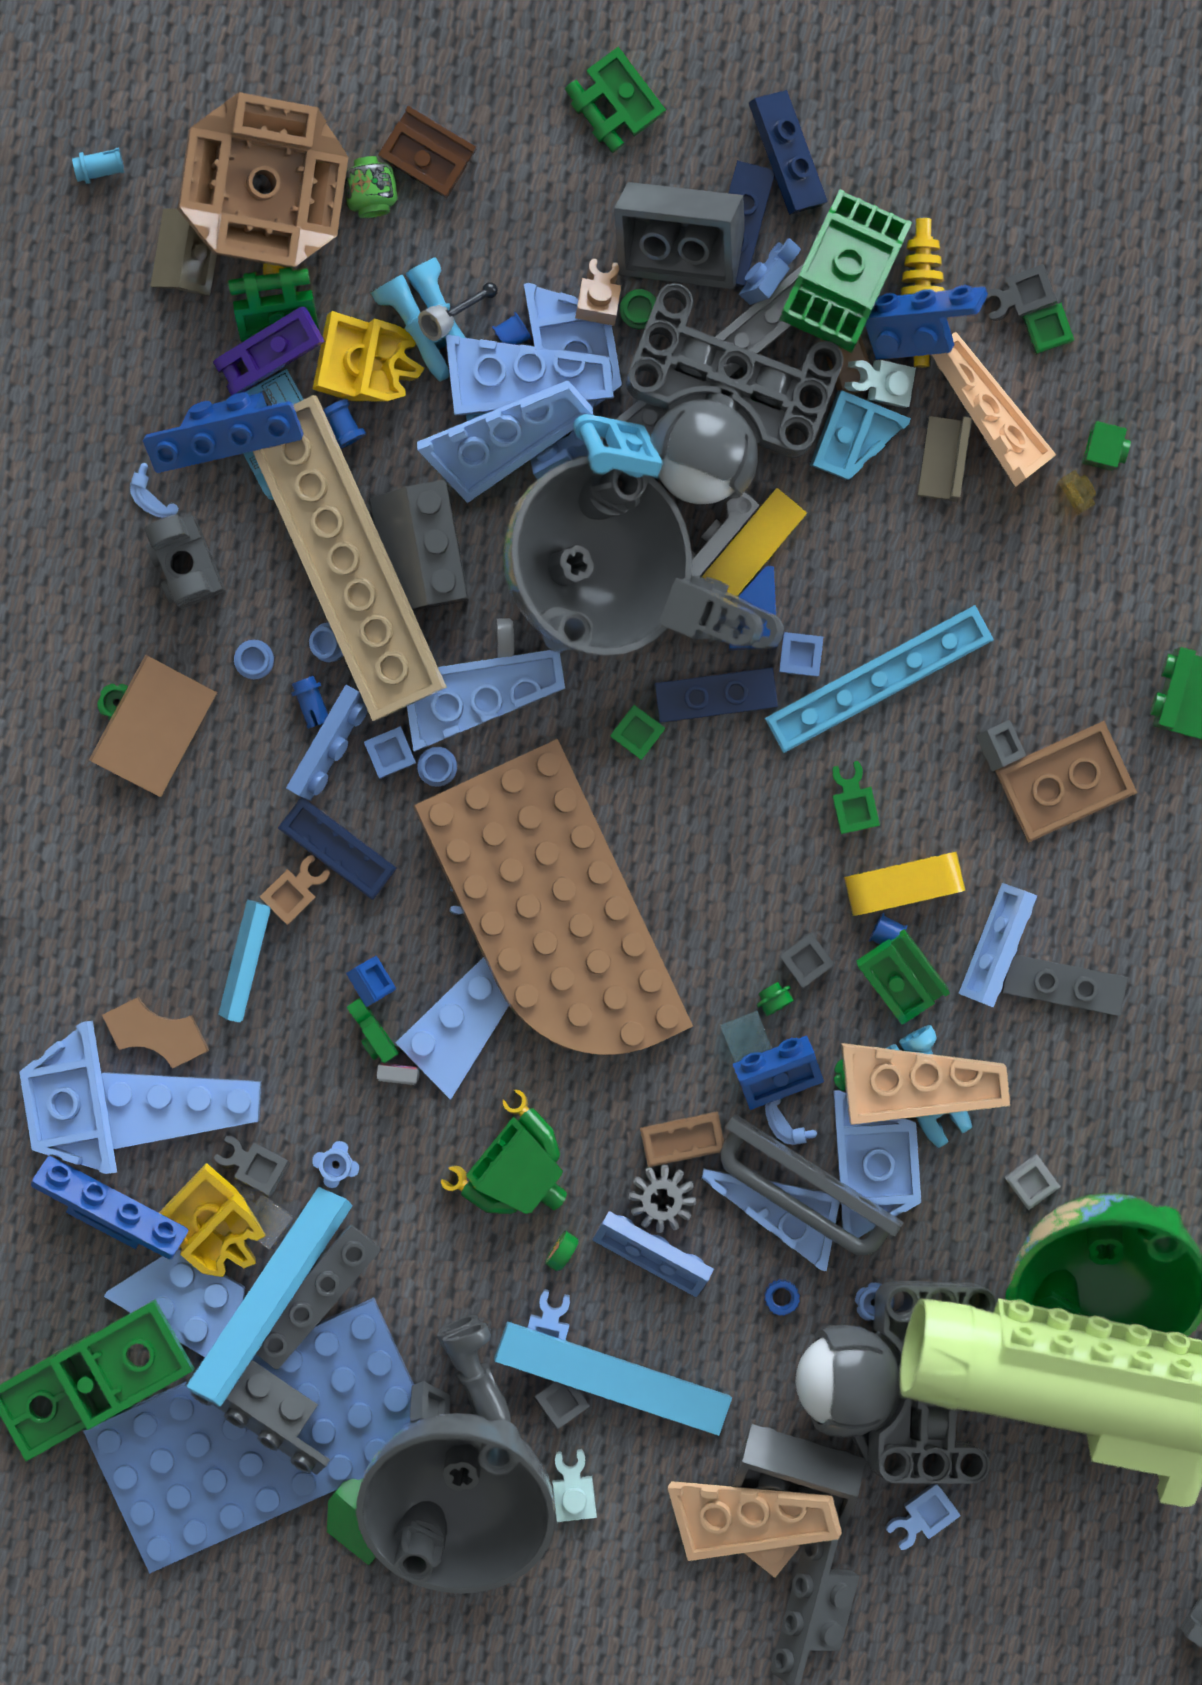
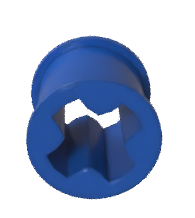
[492,312,532,345]
[869,913,908,944]

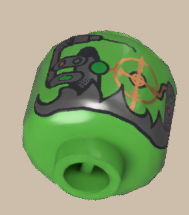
[344,156,398,218]

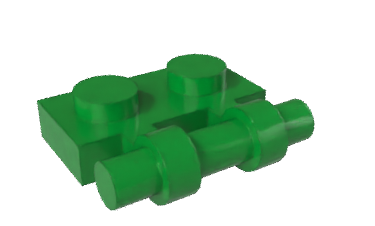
[564,46,666,153]
[228,267,319,342]

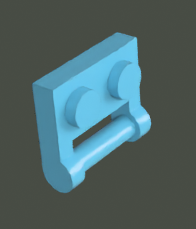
[573,414,663,477]

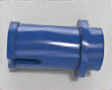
[291,676,328,729]

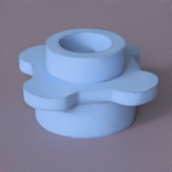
[312,1141,359,1188]

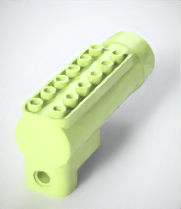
[899,1299,1202,1507]

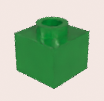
[1082,421,1131,471]

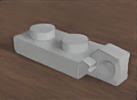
[691,492,759,576]

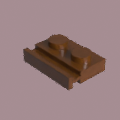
[378,106,477,199]

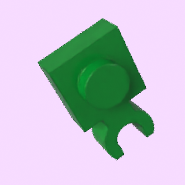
[832,761,880,834]
[347,998,400,1063]

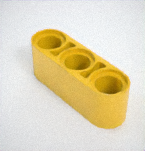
[844,852,965,916]

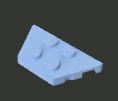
[524,283,622,408]
[19,1021,117,1174]
[833,1090,921,1238]
[104,1247,245,1357]

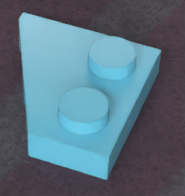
[810,390,911,480]

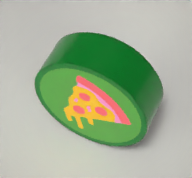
[544,1231,579,1272]

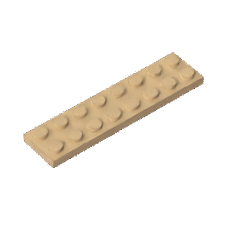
[253,395,447,721]

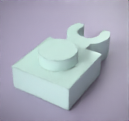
[844,360,916,408]
[553,1449,597,1522]

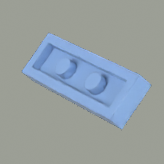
[959,883,1037,1007]

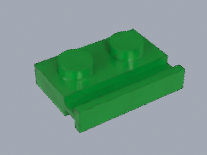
[856,929,950,1025]

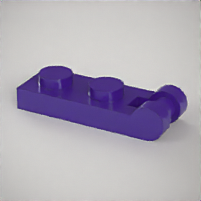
[213,307,325,396]

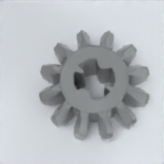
[628,1164,696,1233]

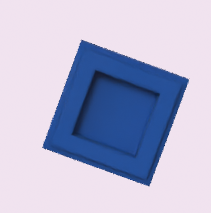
[346,956,396,1007]

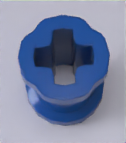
[323,399,367,449]

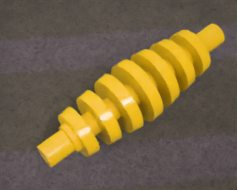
[901,218,945,368]

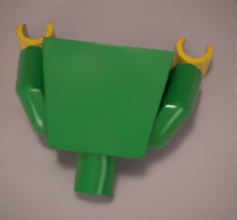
[441,1089,567,1214]

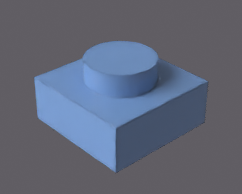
[779,632,824,677]
[364,726,417,779]

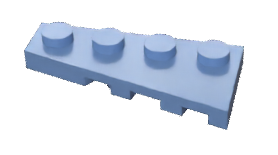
[407,650,565,752]

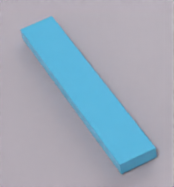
[765,605,994,753]
[186,1187,353,1407]
[494,1321,732,1436]

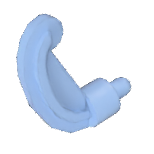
[130,463,178,518]
[765,1099,817,1145]

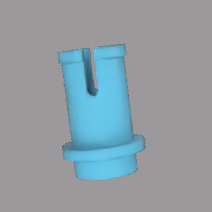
[72,148,125,184]

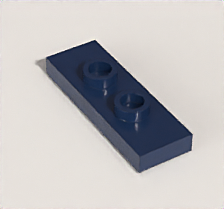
[748,90,828,215]
[729,160,774,287]
[655,667,778,723]
[278,797,397,900]

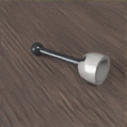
[418,282,498,341]

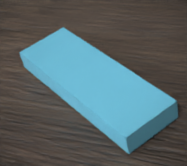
[218,900,271,1023]

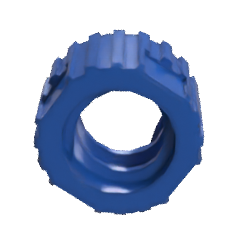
[764,1279,800,1316]

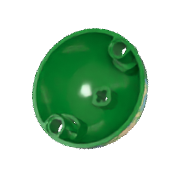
[1009,1193,1202,1337]

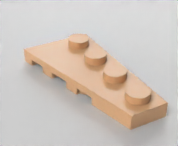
[932,332,1056,487]
[841,1043,1010,1125]
[668,1481,842,1561]

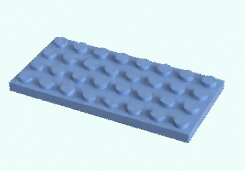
[83,1298,414,1573]

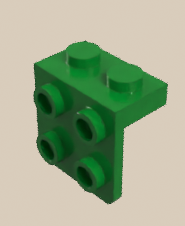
[1150,647,1202,740]

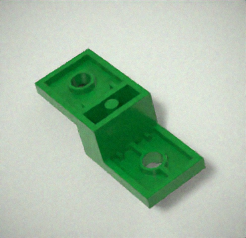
[0,1299,194,1461]

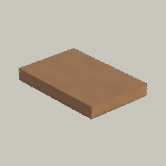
[89,654,217,797]
[995,721,1137,843]

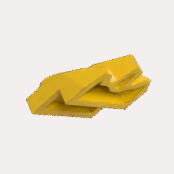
[312,311,425,401]
[159,1163,265,1277]

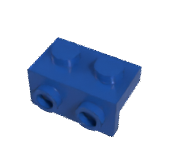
[733,1036,824,1110]

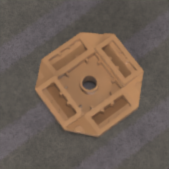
[177,92,348,269]

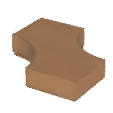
[102,997,209,1069]

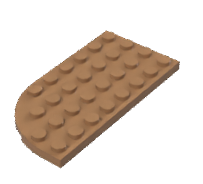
[413,739,693,1055]

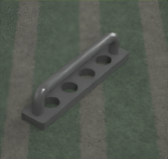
[720,1114,904,1255]

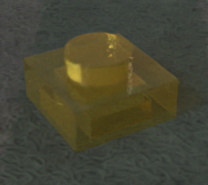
[1058,470,1096,516]

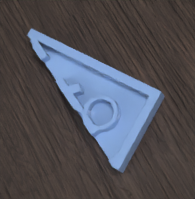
[702,1168,840,1271]

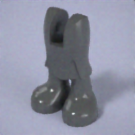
[437,1315,511,1422]

